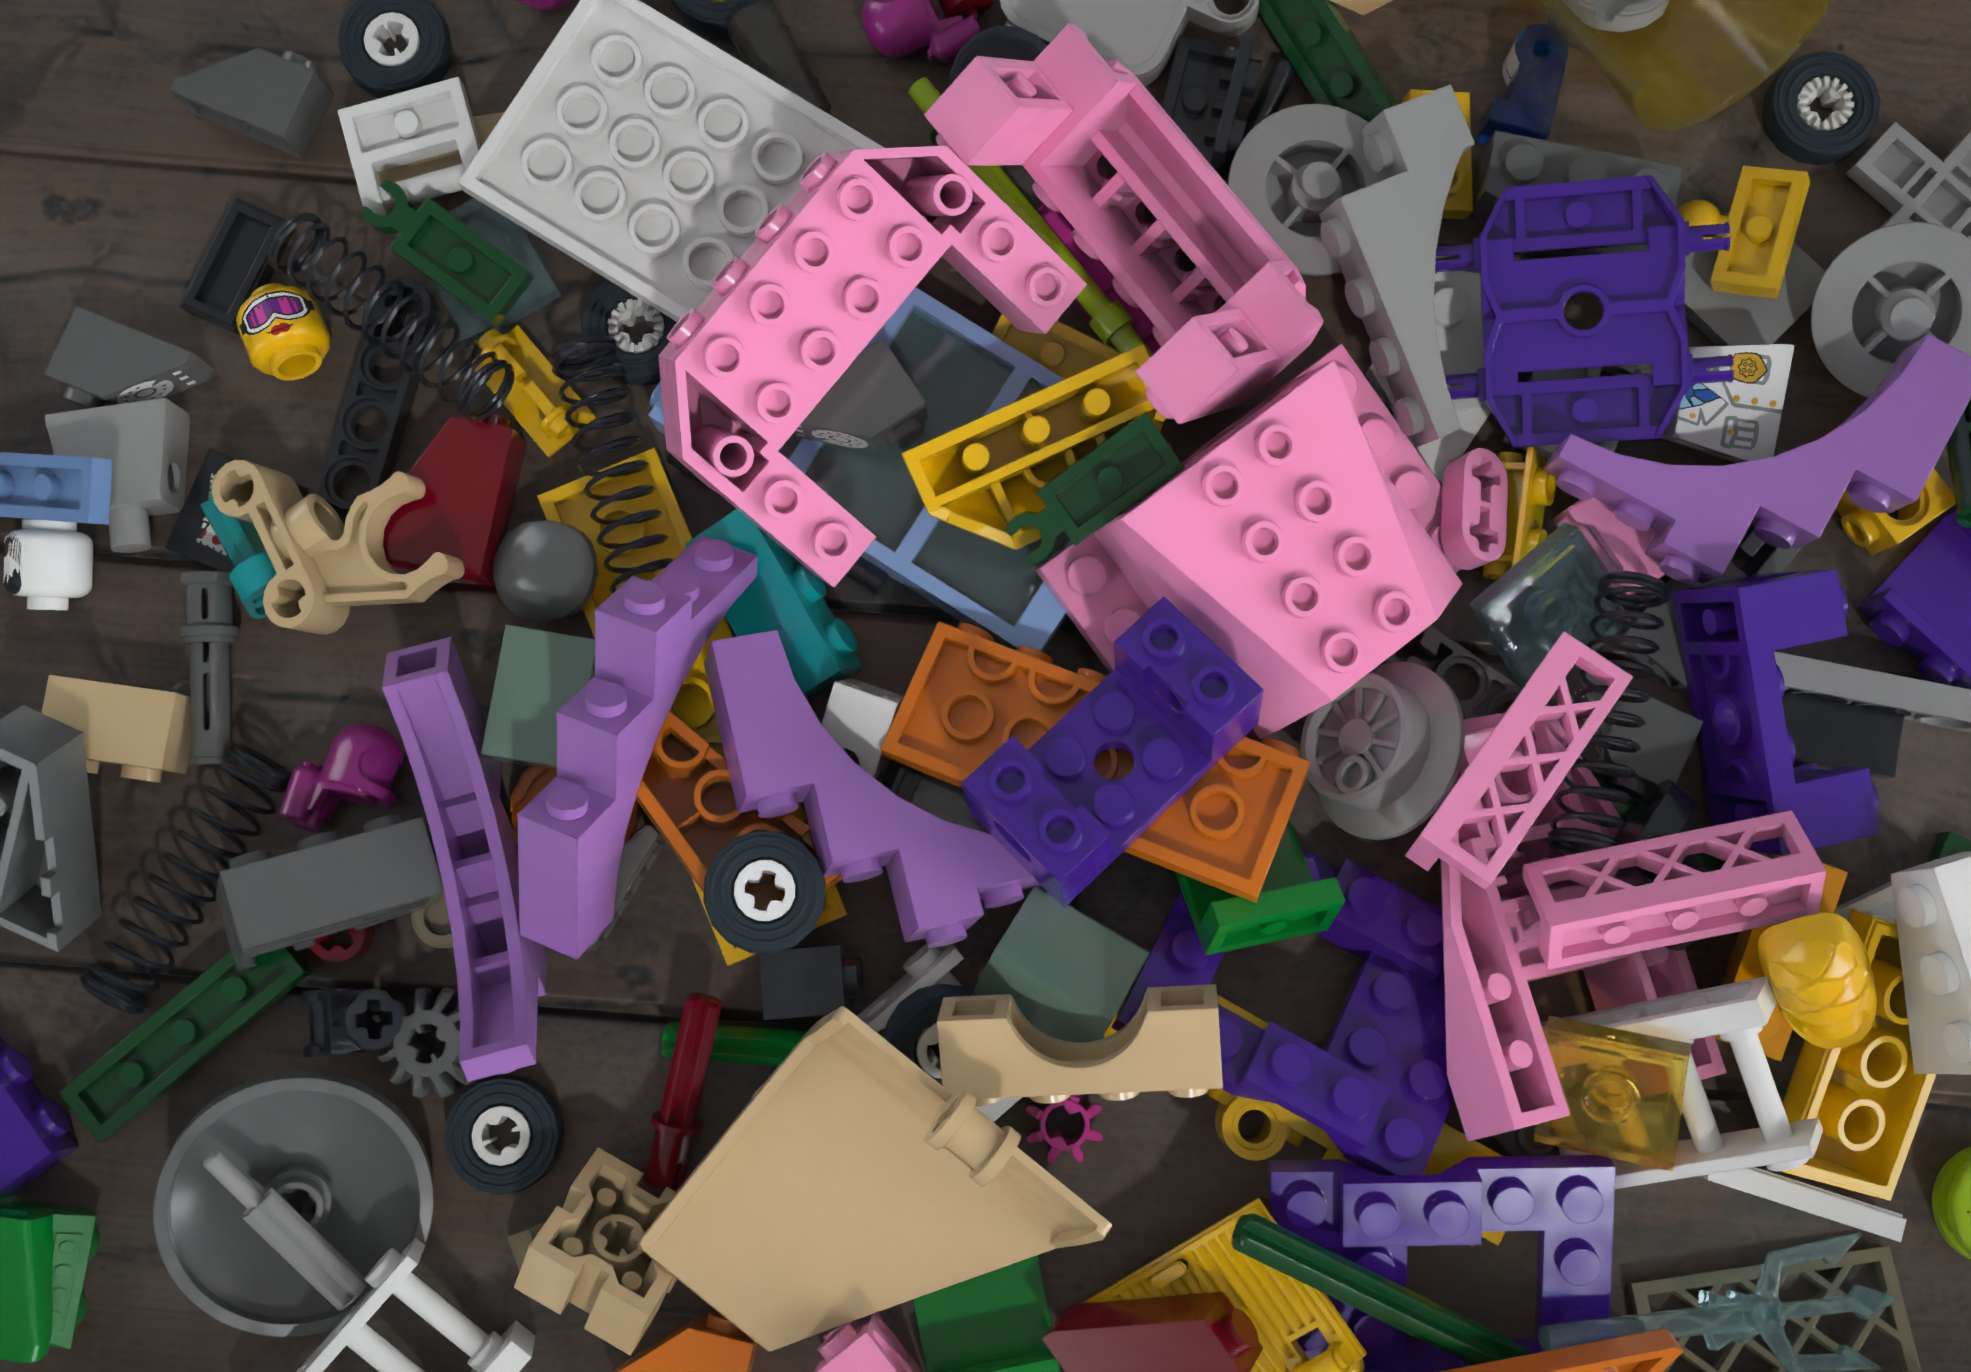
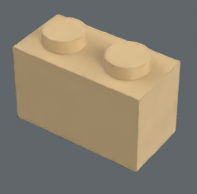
[41,675,191,783]

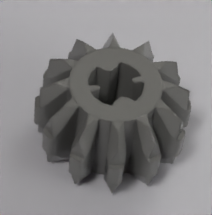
[377,987,476,1098]

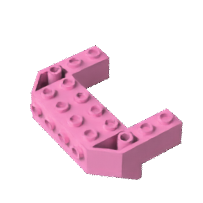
[924,23,1324,424]
[658,146,1087,587]

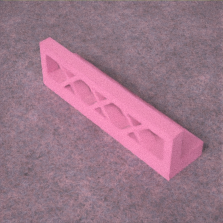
[1405,631,1633,890]
[1523,810,1827,970]

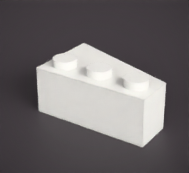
[1891,851,1971,1075]

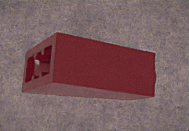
[383,414,527,587]
[1042,1292,1263,1372]

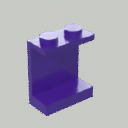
[1857,504,1971,689]

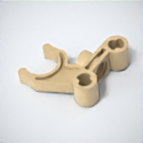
[212,460,465,635]

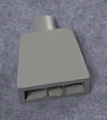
[45,398,190,553]

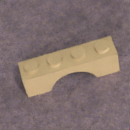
[937,984,1223,1107]

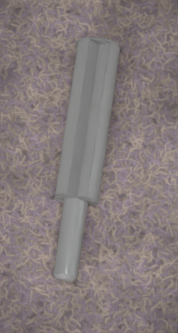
[203,1151,367,1311]

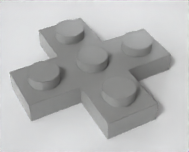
[1846,121,1971,239]

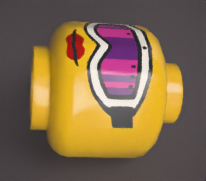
[236,283,331,381]

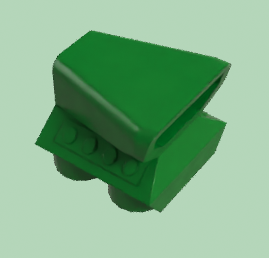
[0,1197,100,1363]

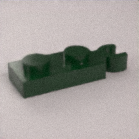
[360,180,534,328]
[1005,412,1185,564]

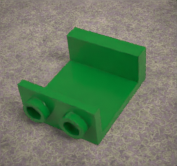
[1175,819,1345,956]
[913,1255,1060,1372]

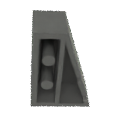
[1468,131,1683,258]
[0,705,102,952]
[216,814,444,972]

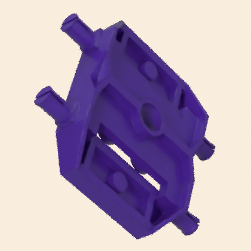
[1435,175,1734,448]

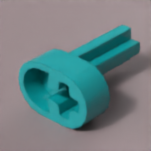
[200,493,277,619]

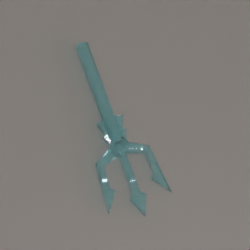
[1538,1232,1899,1372]

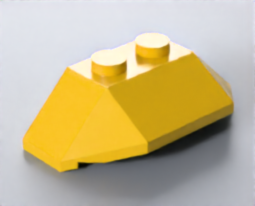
[901,344,1166,551]

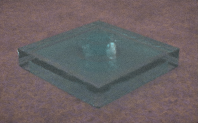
[1469,522,1631,688]

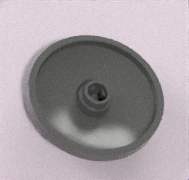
[153,1070,434,1337]

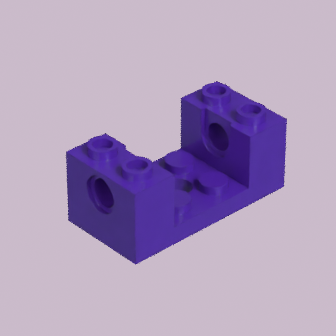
[1672,569,1880,856]
[961,596,1264,908]

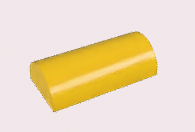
[1781,908,1936,1201]

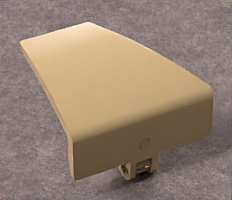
[638,1006,1112,1352]

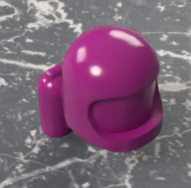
[861,0,983,63]
[278,724,404,833]

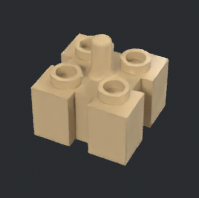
[514,1147,678,1356]

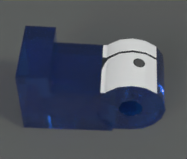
[1476,23,1568,144]

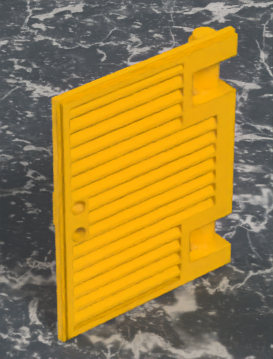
[1080,1197,1367,1372]

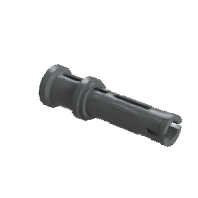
[179,571,239,765]

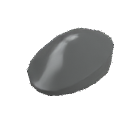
[493,520,598,622]

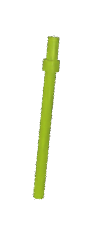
[908,77,1154,358]

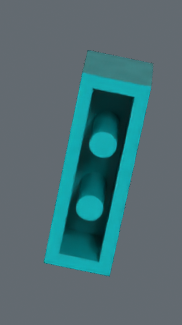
[685,509,863,702]

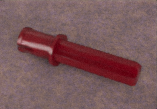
[643,993,722,1190]

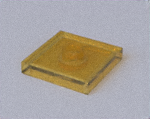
[1534,1016,1691,1172]

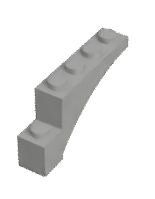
[1319,84,1475,448]

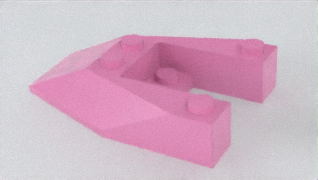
[1439,706,1727,1142]

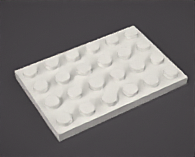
[458,0,884,322]

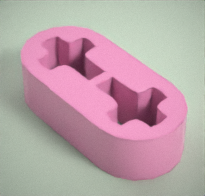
[1440,448,1508,570]

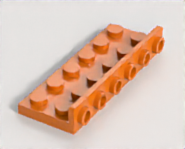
[880,621,1310,903]

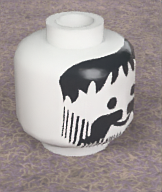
[3,519,93,610]

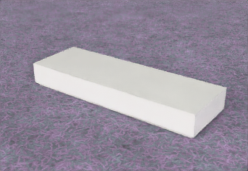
[1697,1167,1907,1242]

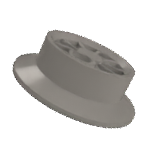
[1228,104,1382,276]
[1811,222,1971,398]
[1300,662,1465,840]

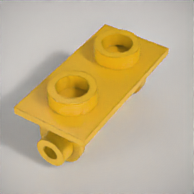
[473,325,597,458]
[1482,447,1556,586]

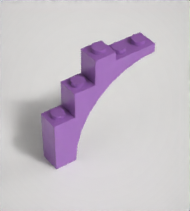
[1543,334,1971,585]
[517,535,758,960]
[704,630,1050,948]
[382,637,547,1082]

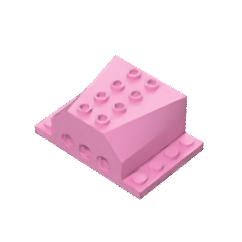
[1035,344,1463,740]

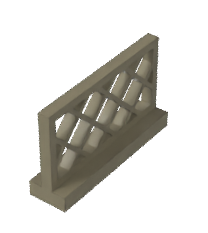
[1626,1246,1922,1372]

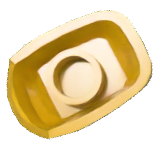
[1757,913,1877,1049]

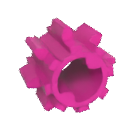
[1025,1095,1104,1163]

